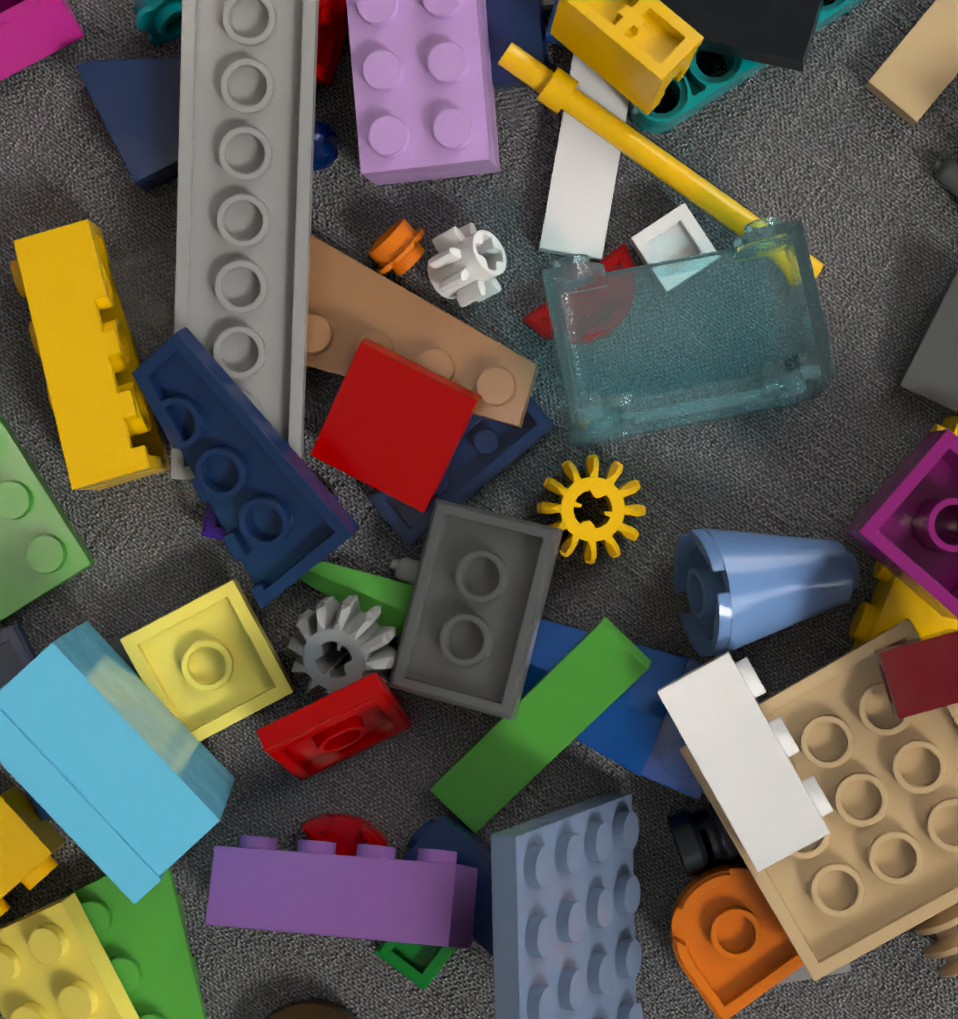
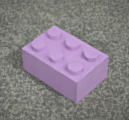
[346,0,501,185]

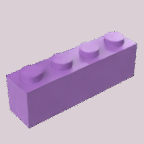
[205,835,478,949]

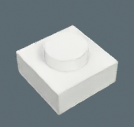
[629,203,719,294]

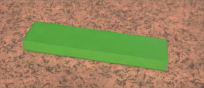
[430,616,652,833]

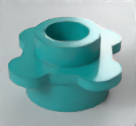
[134,0,182,46]

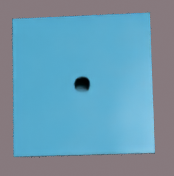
[0,621,235,905]

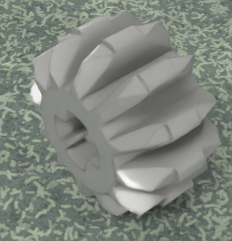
[287,594,398,695]

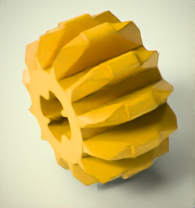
[536,455,646,564]

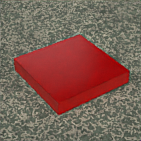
[310,338,481,513]
[256,672,413,781]

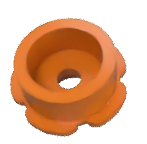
[367,218,425,276]

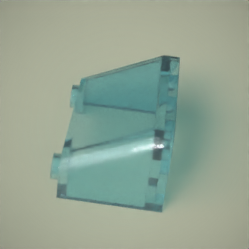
[541,217,836,445]

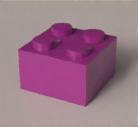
[844,429,958,620]

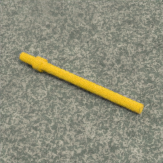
[497,42,824,285]

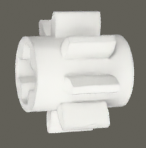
[427,222,507,307]

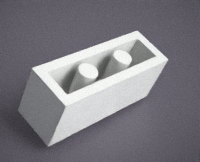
[657,651,833,872]

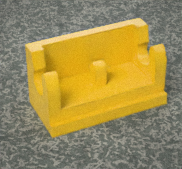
[550,0,704,116]

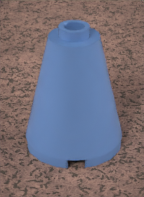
[674,528,860,657]

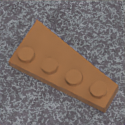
[306,235,539,428]

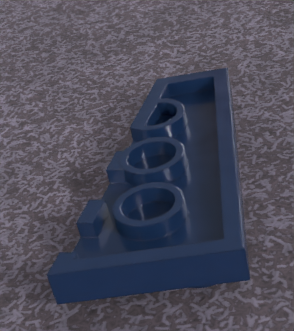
[132,327,360,609]

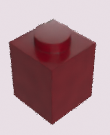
[874,629,958,719]

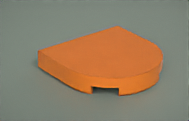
[669,865,804,1019]

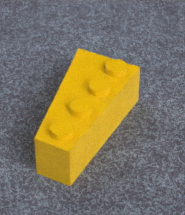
[10,219,171,490]

